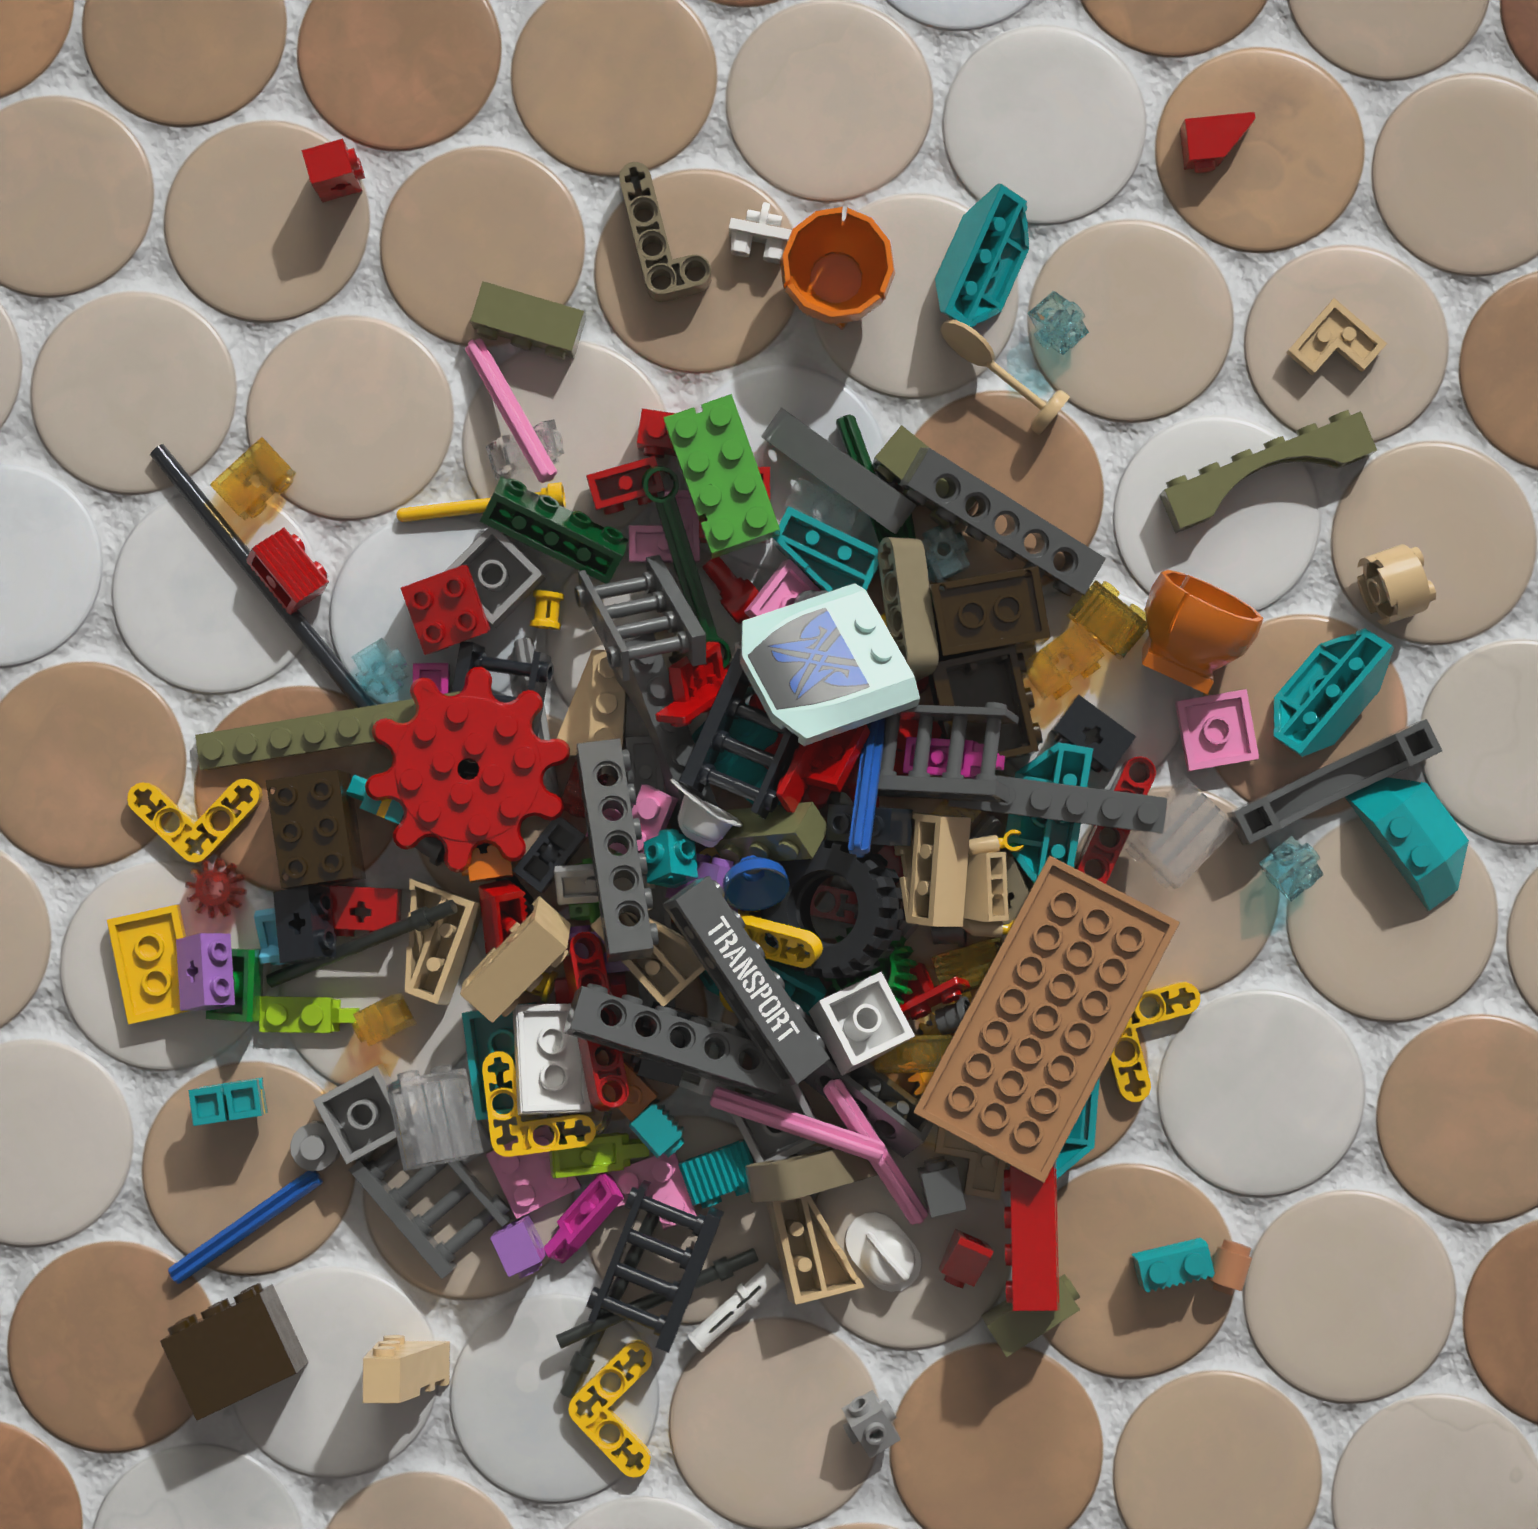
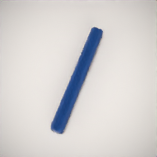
[848,718,886,858]
[168,1170,323,1284]

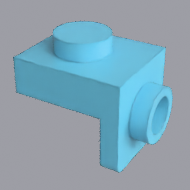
[254,908,285,965]

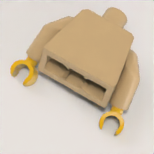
[961,830,1024,938]

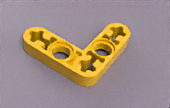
[127,779,263,863]
[719,913,823,1013]
[1109,982,1200,1102]
[482,1051,596,1157]
[568,1340,653,1478]

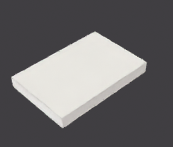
[513,1004,592,1115]

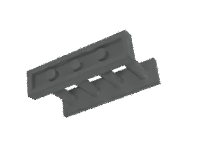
[574,555,706,681]
[877,702,1019,803]
[349,1110,511,1279]

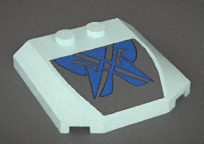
[740,583,920,746]

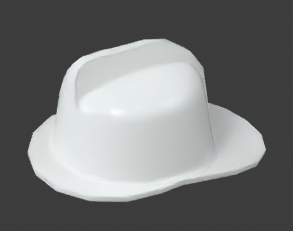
[670,779,743,847]
[845,1212,921,1292]

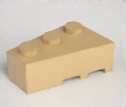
[557,649,628,758]
[894,812,971,927]
[405,878,482,1005]
[460,896,571,1023]
[590,912,705,1006]
[766,1195,865,1305]
[363,1335,450,1403]

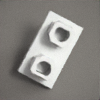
[729,202,792,264]

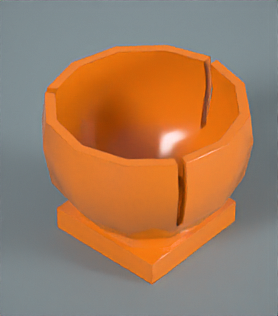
[780,207,895,330]
[1142,570,1263,695]

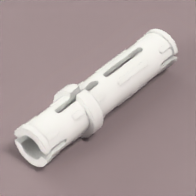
[688,1263,782,1352]

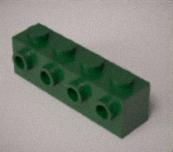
[479,476,629,584]

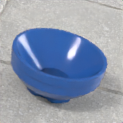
[723,855,790,911]

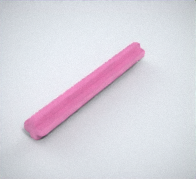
[465,338,557,483]
[823,1079,928,1225]
[710,1087,885,1162]

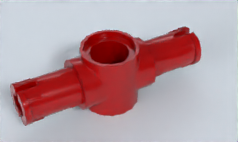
[702,557,759,625]

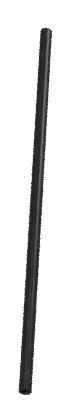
[150,444,535,918]

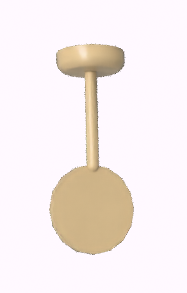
[941,319,1070,435]

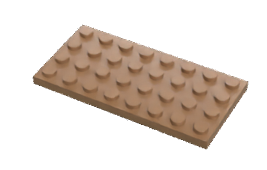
[913,855,1180,1183]

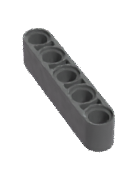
[761,408,917,534]

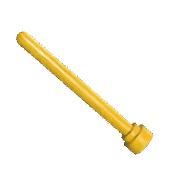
[396,482,566,522]

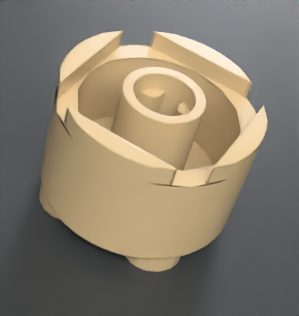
[1357,544,1436,625]

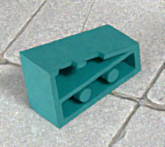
[772,506,879,592]

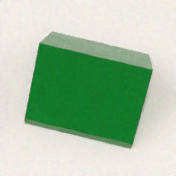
[206,948,264,1022]

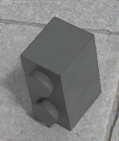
[917,1156,967,1218]

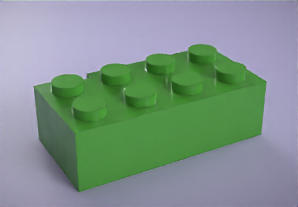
[664,394,780,559]

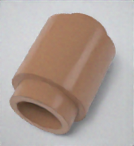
[1208,1239,1252,1295]

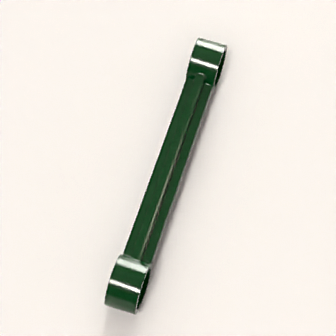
[641,466,731,668]

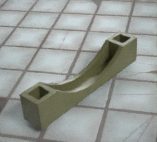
[1160,410,1377,533]

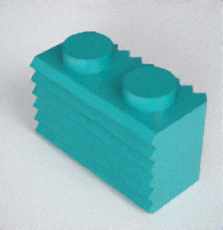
[628,1099,685,1158]
[678,1139,755,1209]
[1132,1238,1215,1293]

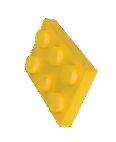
[107,905,189,1025]

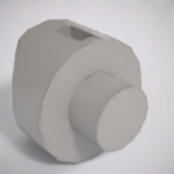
[290,1121,340,1171]

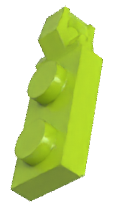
[259,996,360,1033]
[549,1132,649,1178]

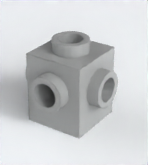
[842,1390,901,1458]

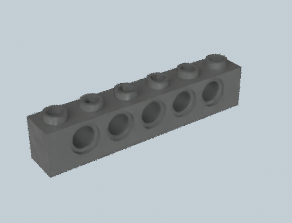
[899,448,1106,597]
[576,738,659,963]
[563,983,780,1098]
[735,1011,934,1158]

